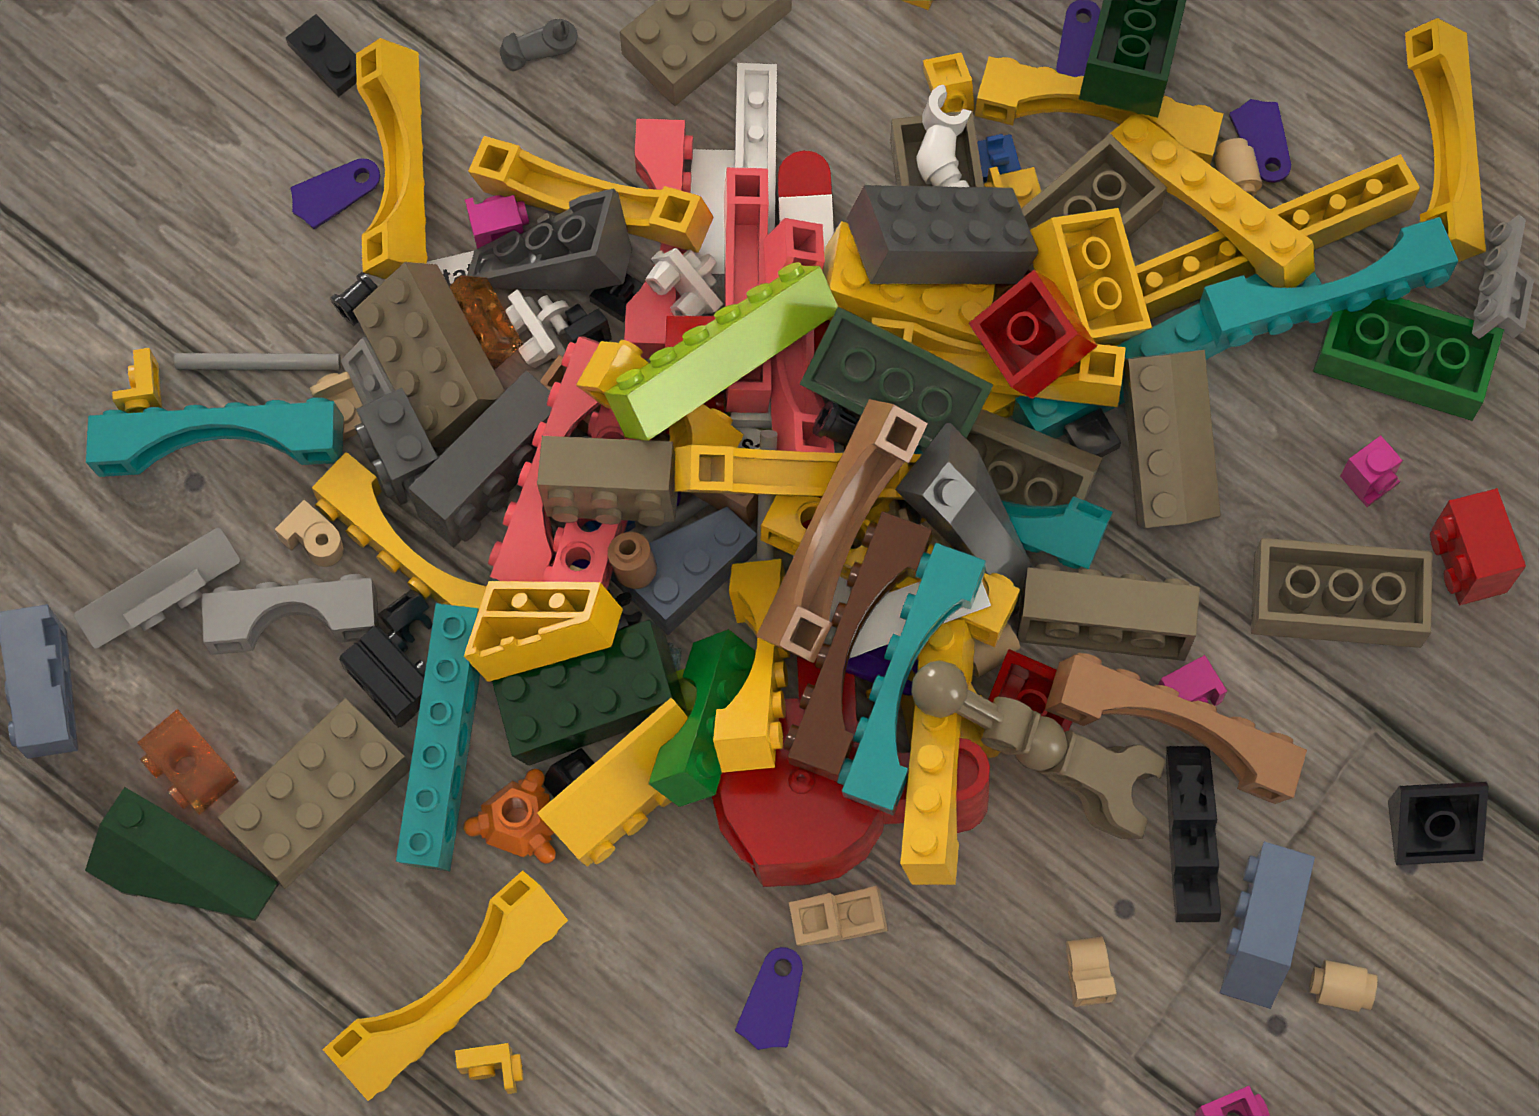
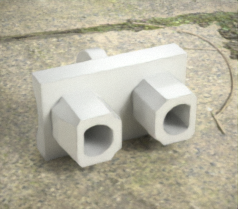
[645,248,723,316]
[498,289,570,368]

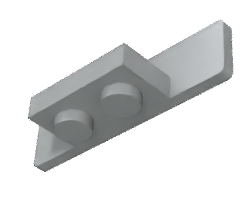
[1472,214,1534,339]
[74,527,240,648]

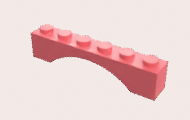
[624,119,693,359]
[724,167,771,413]
[764,218,835,453]
[488,336,601,582]

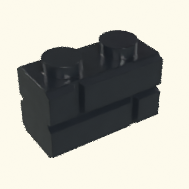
[339,625,426,728]

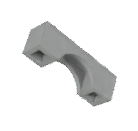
[201,574,379,655]

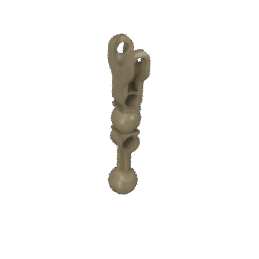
[911,660,1166,839]

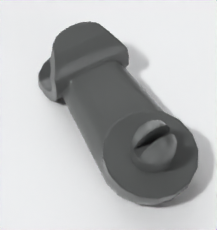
[500,19,578,71]

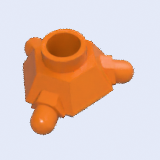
[463,769,556,864]

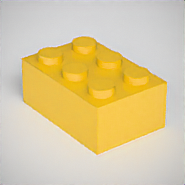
[1030,208,1152,345]

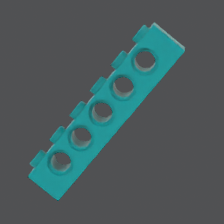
[396,603,480,871]

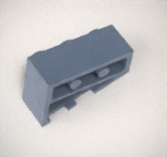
[610,506,757,635]
[0,604,78,759]
[1220,841,1315,1009]

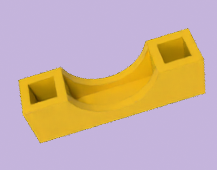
[576,340,744,451]

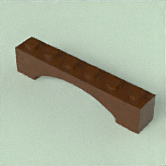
[783,511,932,782]

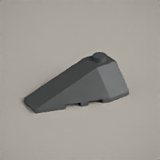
[465,188,632,291]
[895,423,1032,587]

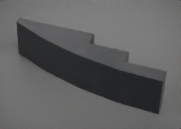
[1166,746,1221,922]

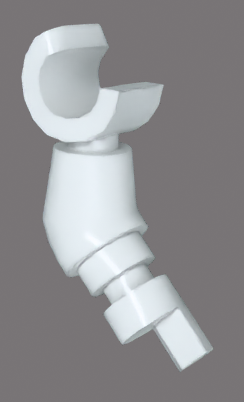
[916,85,972,187]

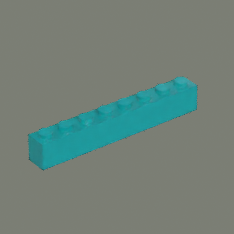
[1012,272,1322,439]

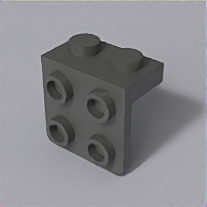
[354,388,438,505]

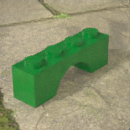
[649,629,756,807]

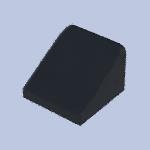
[543,748,594,798]

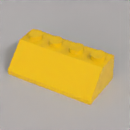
[537,698,688,867]

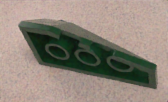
[85,787,279,921]

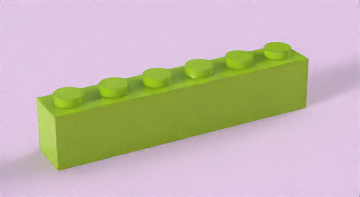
[604,262,838,441]

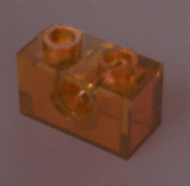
[137,709,239,815]

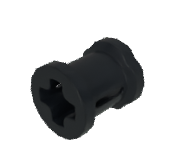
[330,272,378,326]
[813,401,860,451]

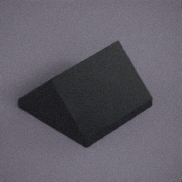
[1388,782,1489,865]

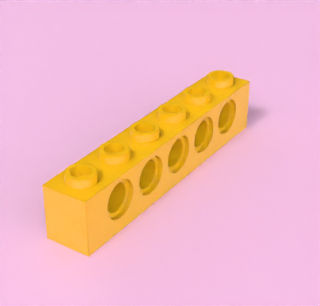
[760,495,1020,648]

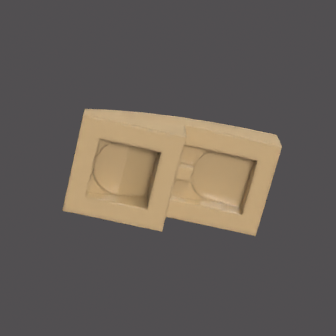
[789,886,888,946]

